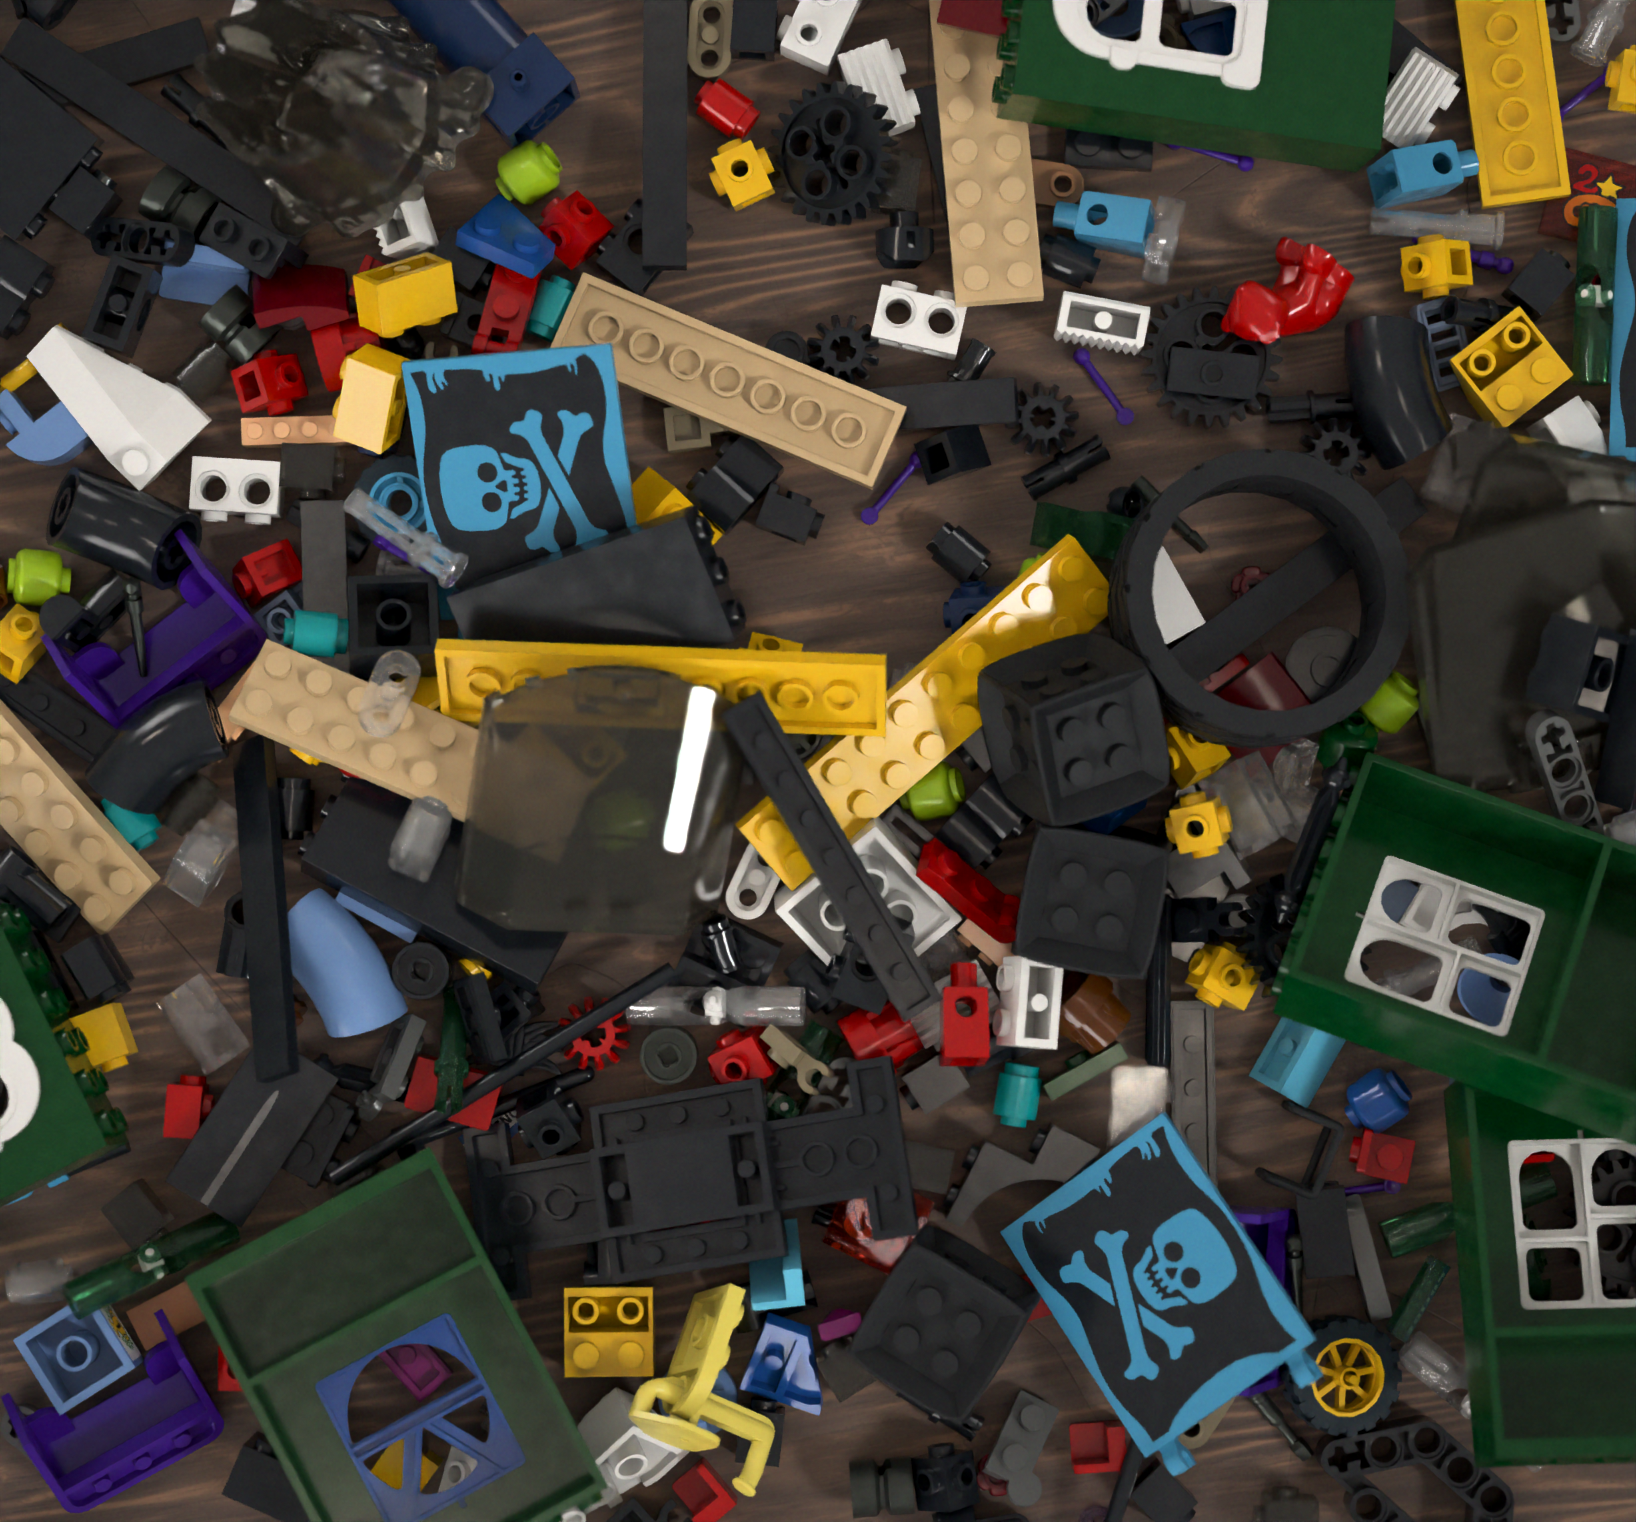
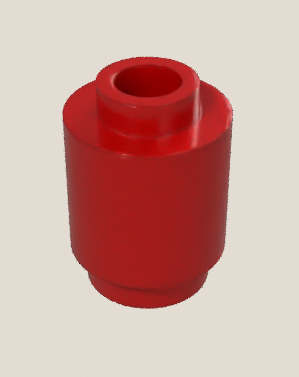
[694,78,761,141]

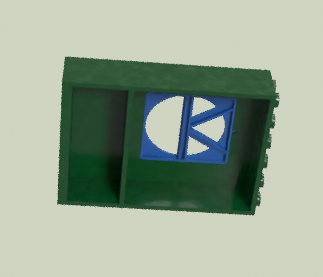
[185,1147,608,1522]

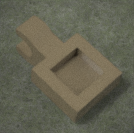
[663,407,739,454]
[760,1024,834,1096]

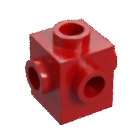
[538,190,615,270]
[230,349,309,416]
[707,1023,779,1085]

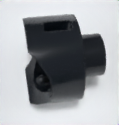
[875,211,934,269]

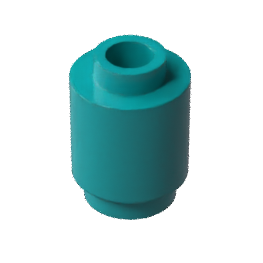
[526,275,576,343]
[283,610,349,658]
[100,798,162,852]
[993,1062,1043,1128]

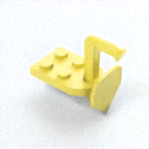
[628,1283,775,1497]

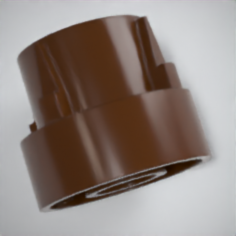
[1058,971,1131,1055]

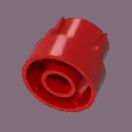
[310,312,386,393]
[836,1001,924,1074]

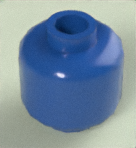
[1344,1068,1412,1134]

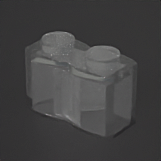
[388,796,453,882]

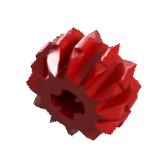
[558,996,632,1071]

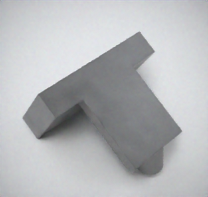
[1166,820,1256,899]

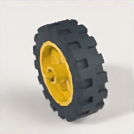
[1280,1314,1402,1437]

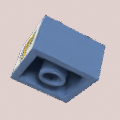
[13,1286,144,1415]

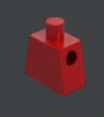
[940,962,990,1067]

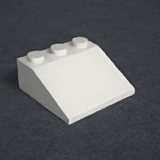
[773,817,962,966]

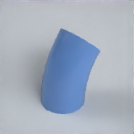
[288,888,408,1038]

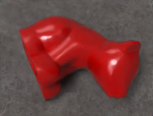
[1221,237,1355,344]

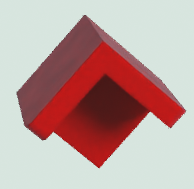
[1069,1419,1126,1474]
[672,1457,738,1522]

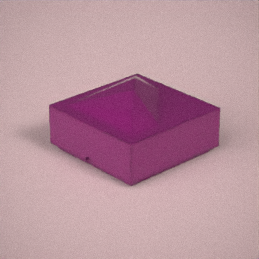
[817,1308,863,1342]

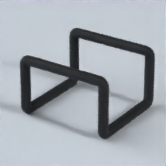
[1255,1100,1344,1200]

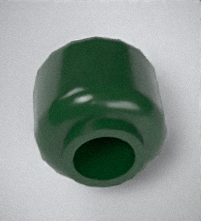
[1315,711,1378,773]

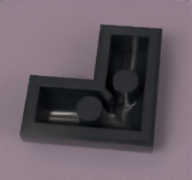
[39,568,142,653]

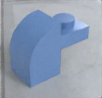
[0,389,94,466]

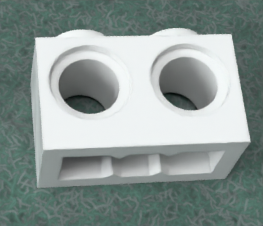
[870,280,967,361]
[189,456,287,525]

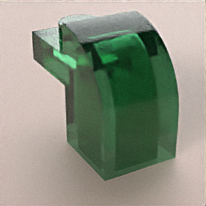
[1029,502,1135,563]

